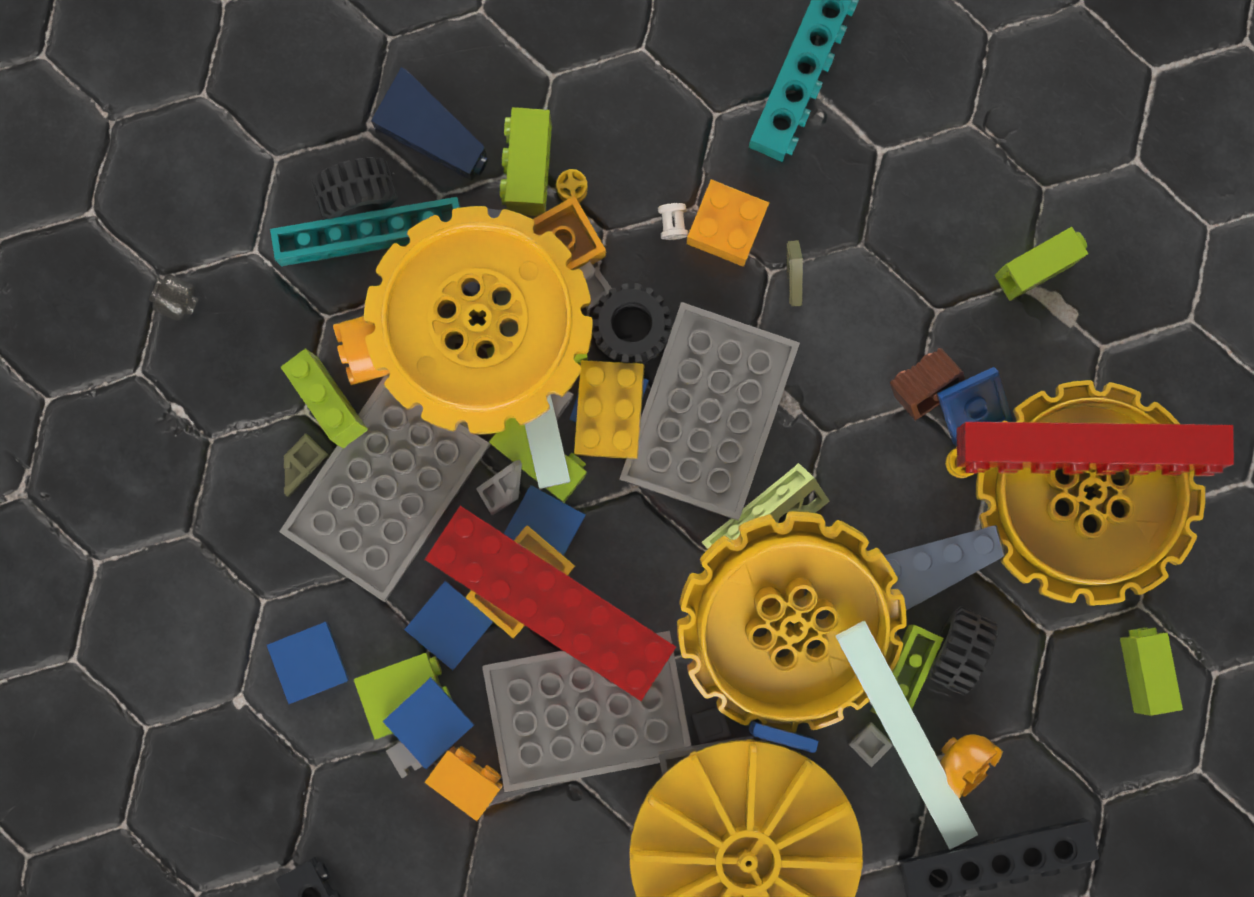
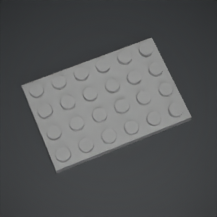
[619,302,800,521]
[279,375,491,602]
[482,631,691,792]

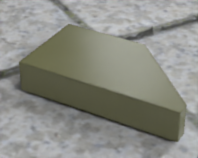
[786,240,803,306]
[284,433,330,497]

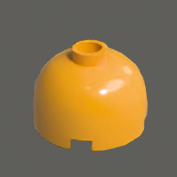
[940,734,1003,798]

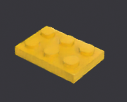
[574,360,645,459]
[465,525,575,639]

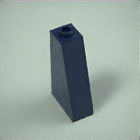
[371,67,488,181]

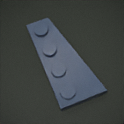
[884,525,1006,611]

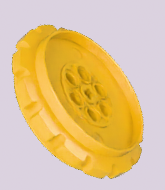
[364,206,593,434]
[976,380,1205,606]
[677,511,906,733]

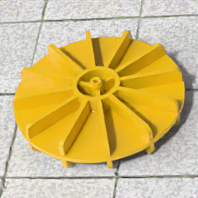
[629,739,863,897]

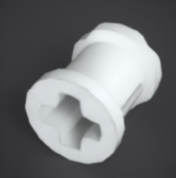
[658,203,688,240]

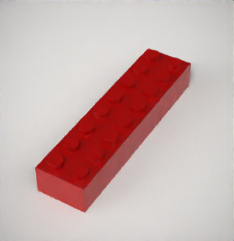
[957,422,1234,476]
[424,506,676,701]

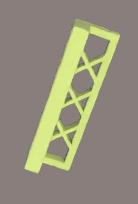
[702,463,830,550]

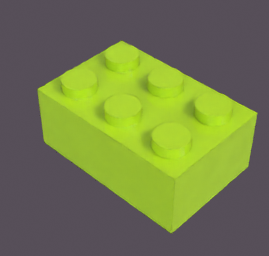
[500,107,552,216]

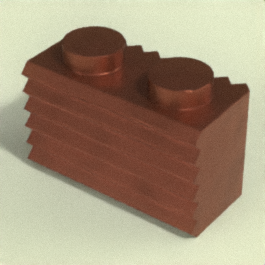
[890,348,965,421]

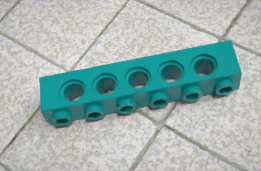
[748,0,859,162]
[270,197,461,267]

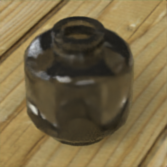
[149,274,199,321]

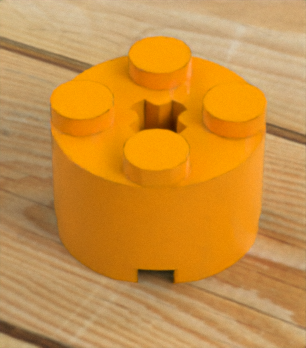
[333,316,390,385]

